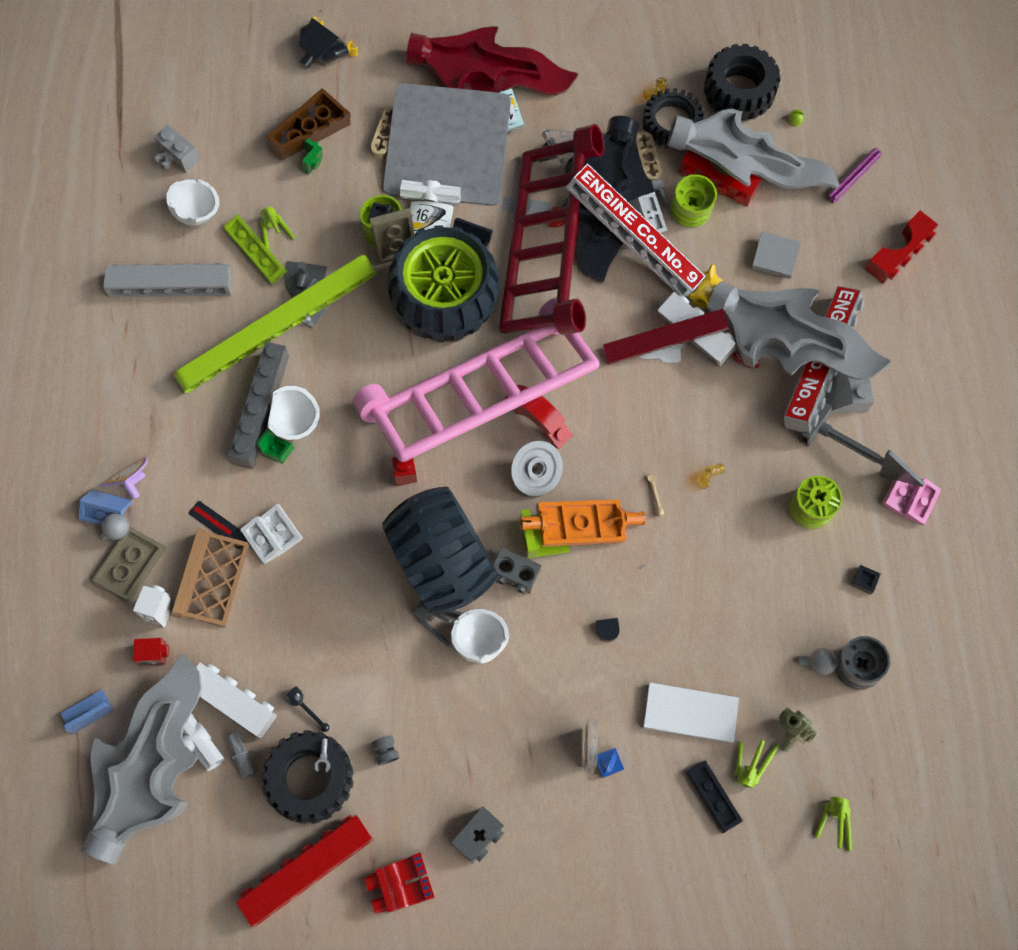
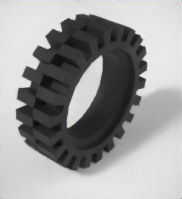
[642,88,704,149]

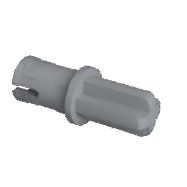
[227,732,256,779]

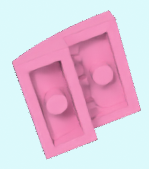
[882,478,941,525]

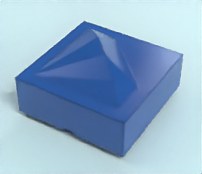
[594,748,624,779]

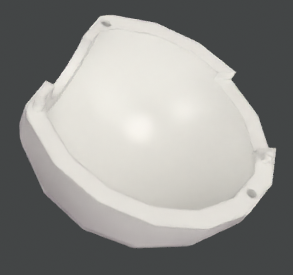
[166,179,219,226]
[268,386,320,440]
[451,609,509,664]

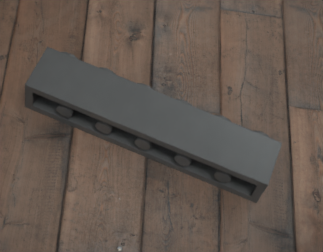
[228,342,289,469]

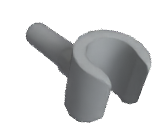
[651,179,669,206]
[315,739,330,772]

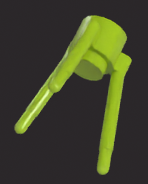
[260,207,295,250]
[734,739,779,789]
[815,797,852,852]

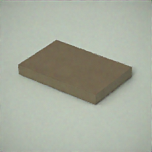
[370,208,415,263]
[91,526,166,603]

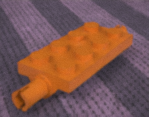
[519,499,646,547]

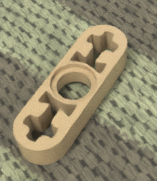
[371,107,393,159]
[636,131,662,183]

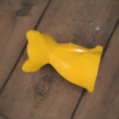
[689,264,723,309]

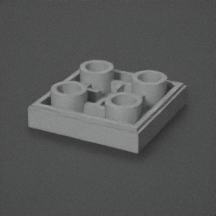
[752,232,800,279]

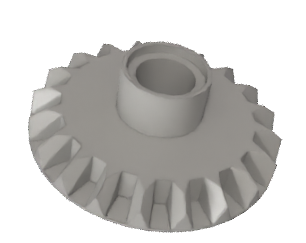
[510,440,563,496]

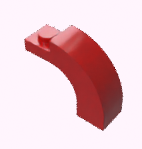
[504,385,573,449]

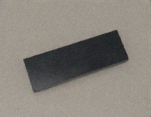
[685,760,743,834]

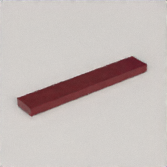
[603,309,729,365]

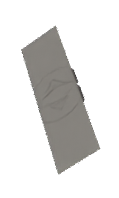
[501,197,551,214]

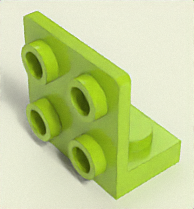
[520,509,570,559]

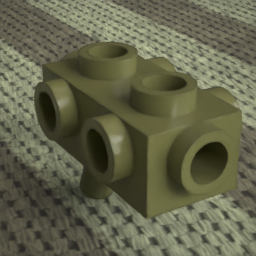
[778,707,817,752]

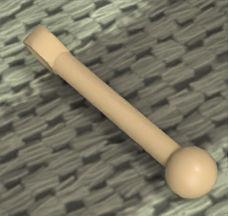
[647,474,664,516]

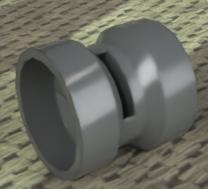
[371,735,400,766]

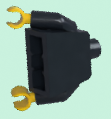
[298,17,358,69]

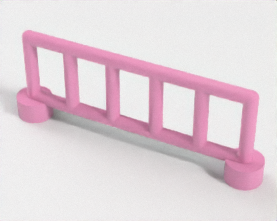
[353,297,599,462]

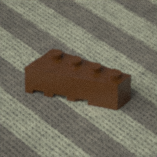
[267,88,350,161]

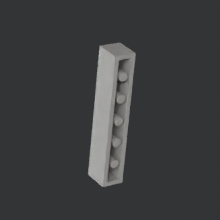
[103,263,232,297]

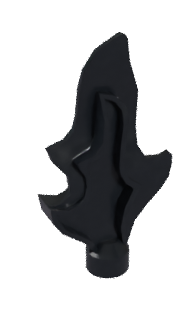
[563,116,656,283]

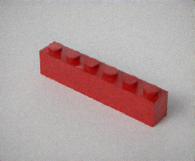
[236,815,374,927]

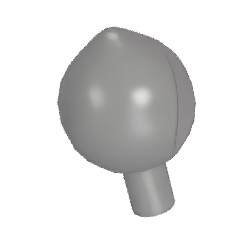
[100,513,129,541]
[799,648,839,675]

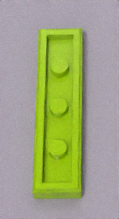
[223,214,287,284]

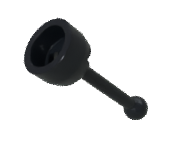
[284,686,330,732]

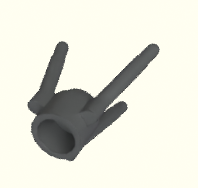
[414,601,463,646]

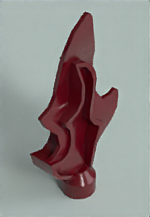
[406,26,578,96]

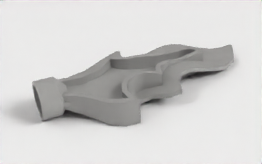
[666,109,839,189]
[708,281,890,380]
[81,654,202,864]

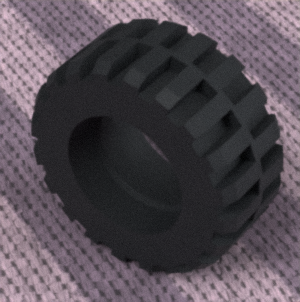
[704,44,781,121]
[261,730,354,824]

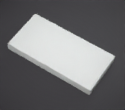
[643,682,739,744]

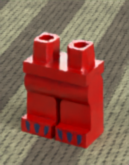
[365,852,435,914]

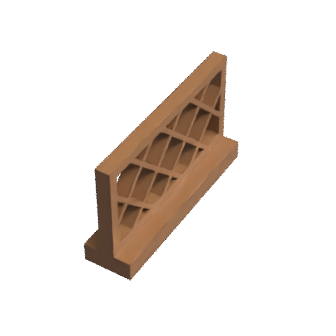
[172,528,250,627]

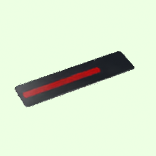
[189,501,248,550]

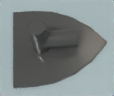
[285,261,327,298]

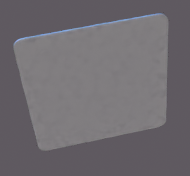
[383,83,511,205]

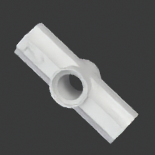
[400,180,461,206]
[182,713,225,771]

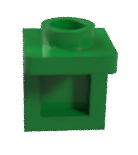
[302,138,323,175]
[256,429,295,464]

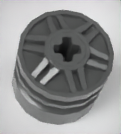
[836,636,890,690]

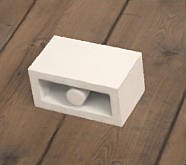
[133,585,174,628]

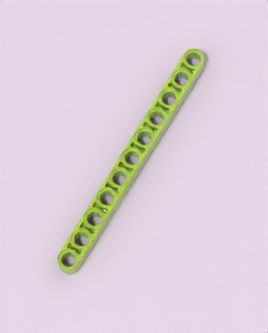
[173,255,377,393]

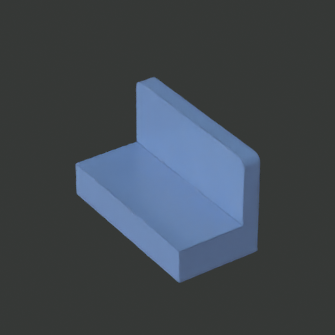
[79,490,131,525]
[60,690,114,734]

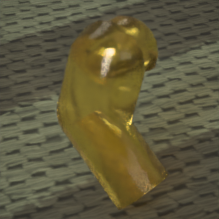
[643,77,668,100]
[697,463,725,489]

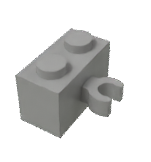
[154,125,200,173]

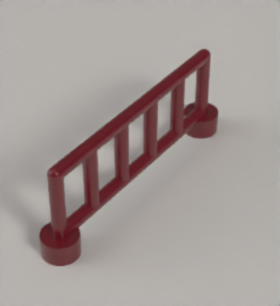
[499,124,604,335]

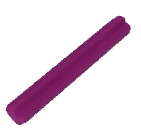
[827,148,882,203]

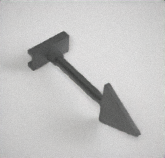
[801,403,925,487]

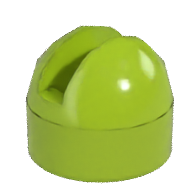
[788,109,804,127]

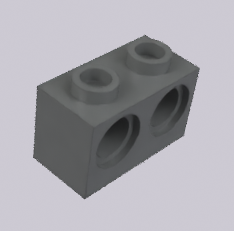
[494,548,542,594]

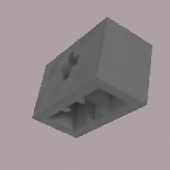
[451,807,504,863]

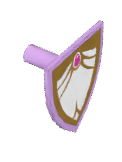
[100,457,148,499]

